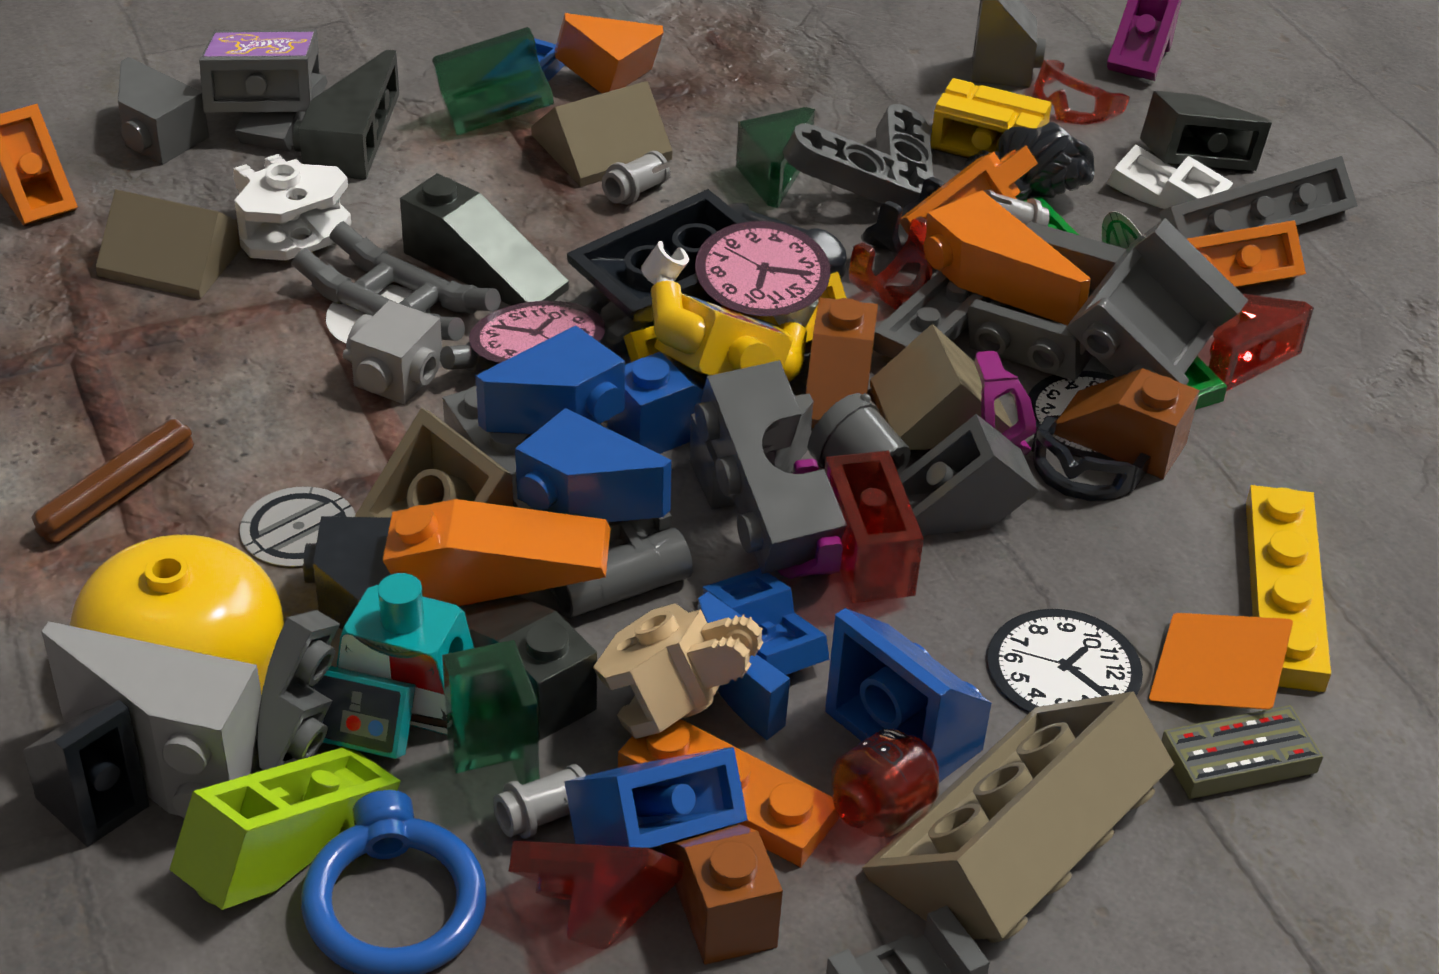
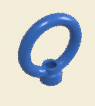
[301,790,487,974]

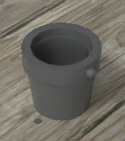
[807,393,911,495]

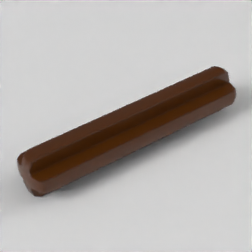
[31,419,194,544]

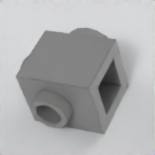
[343,300,442,404]

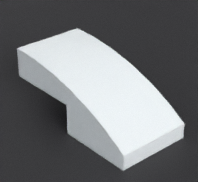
[1106,144,1233,209]

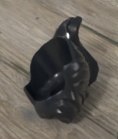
[965,122,1095,201]

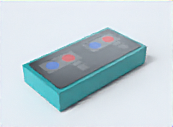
[309,666,416,759]

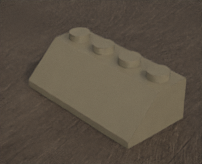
[862,691,1175,943]

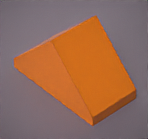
[555,13,664,93]

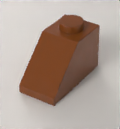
[806,297,878,429]
[1054,368,1200,479]
[661,824,783,965]

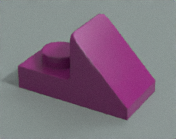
[1107,0,1182,81]

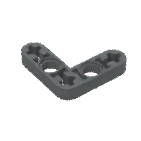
[783,104,934,209]

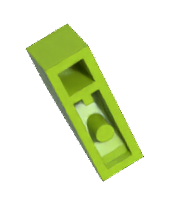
[169,747,401,910]

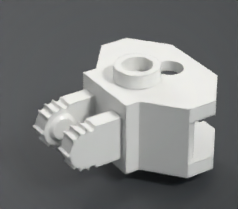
[233,154,351,260]

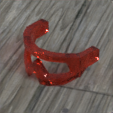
[1032,60,1130,125]
[849,216,933,310]

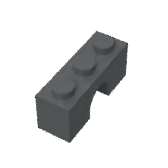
[695,360,847,574]

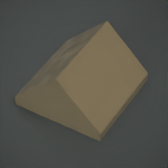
[531,81,673,187]
[96,189,242,299]
[870,324,1013,450]
[355,408,513,518]

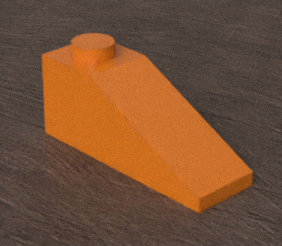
[923,190,1091,325]
[383,499,611,606]

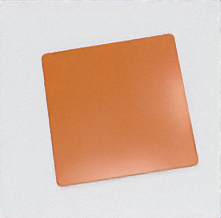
[1149,613,1293,710]

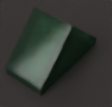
[736,107,815,208]

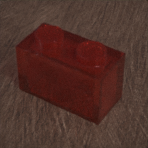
[825,450,924,603]

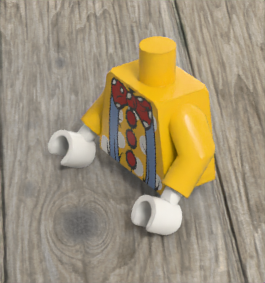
[641,241,819,382]

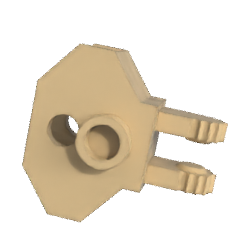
[593,604,764,739]

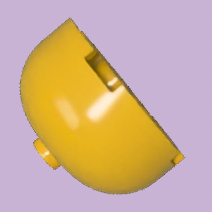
[70,535,284,695]

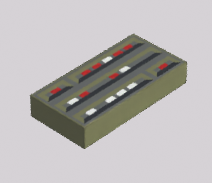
[1161,705,1323,799]

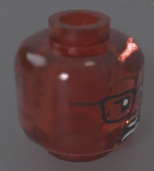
[831,729,939,838]

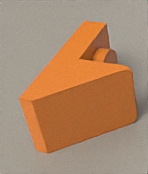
[0,104,78,225]

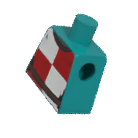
[337,573,483,738]

